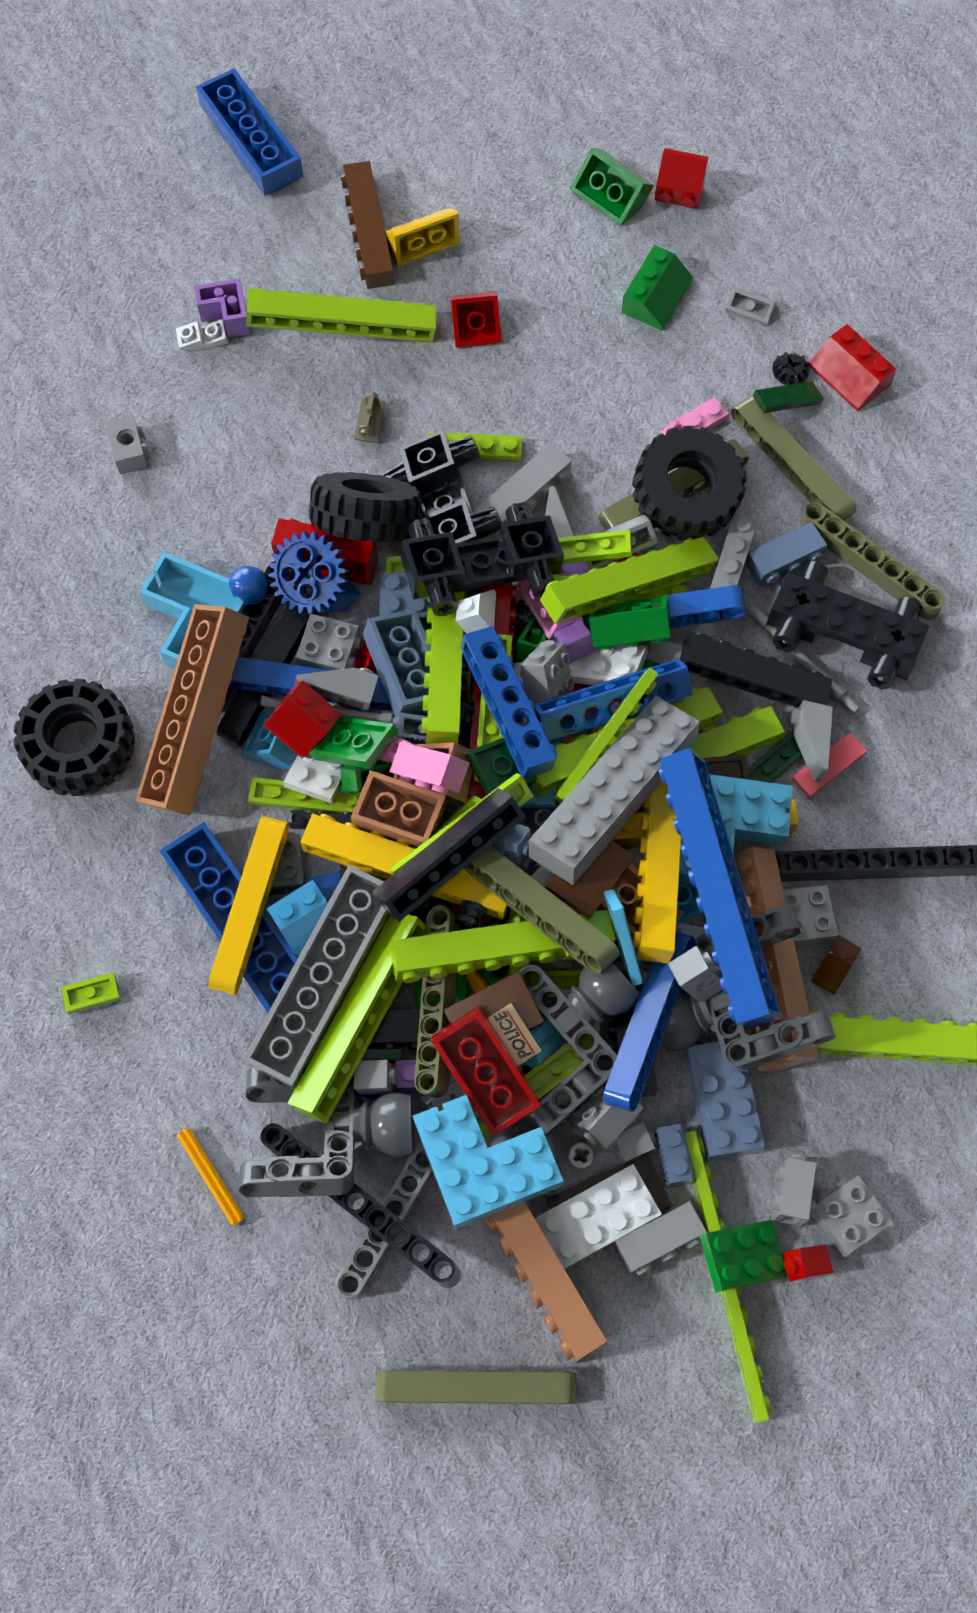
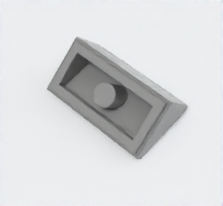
[725,287,777,324]

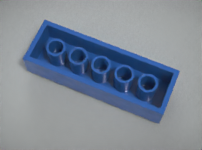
[196,68,304,196]

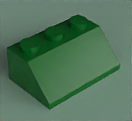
[570,148,654,225]
[621,245,693,331]
[589,595,671,650]

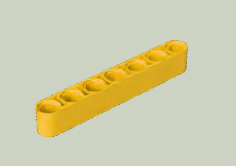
[208,816,289,996]

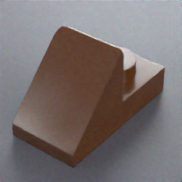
[811,935,862,995]

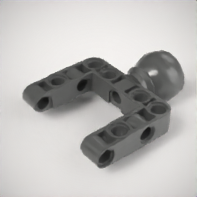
[661,905,836,1070]
[519,963,640,1137]
[239,1067,413,1197]

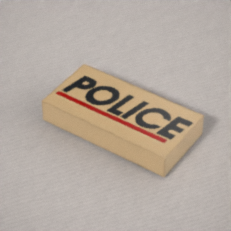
[487,1003,542,1066]

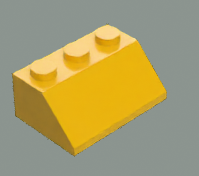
[385,208,460,266]

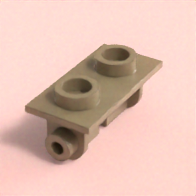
[354,392,386,443]

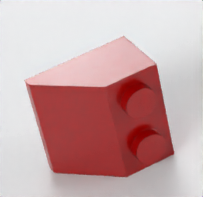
[654,148,709,209]
[449,291,502,347]
[263,680,341,759]

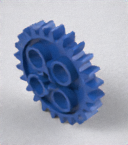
[268,531,349,614]

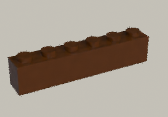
[340,161,394,289]

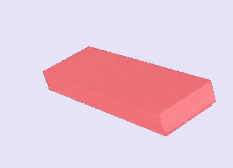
[792,733,867,798]

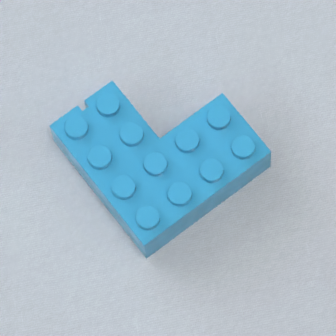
[140,552,246,669]
[678,774,793,884]
[413,1095,563,1230]

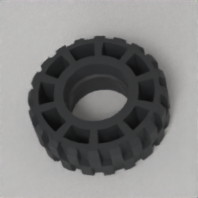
[632,426,747,540]
[308,472,422,543]
[13,679,135,796]

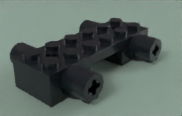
[382,429,502,543]
[401,502,564,616]
[766,561,929,690]

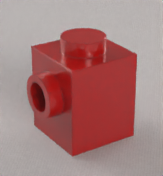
[783,1244,833,1282]

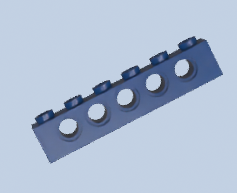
[460,626,557,779]
[534,658,693,742]

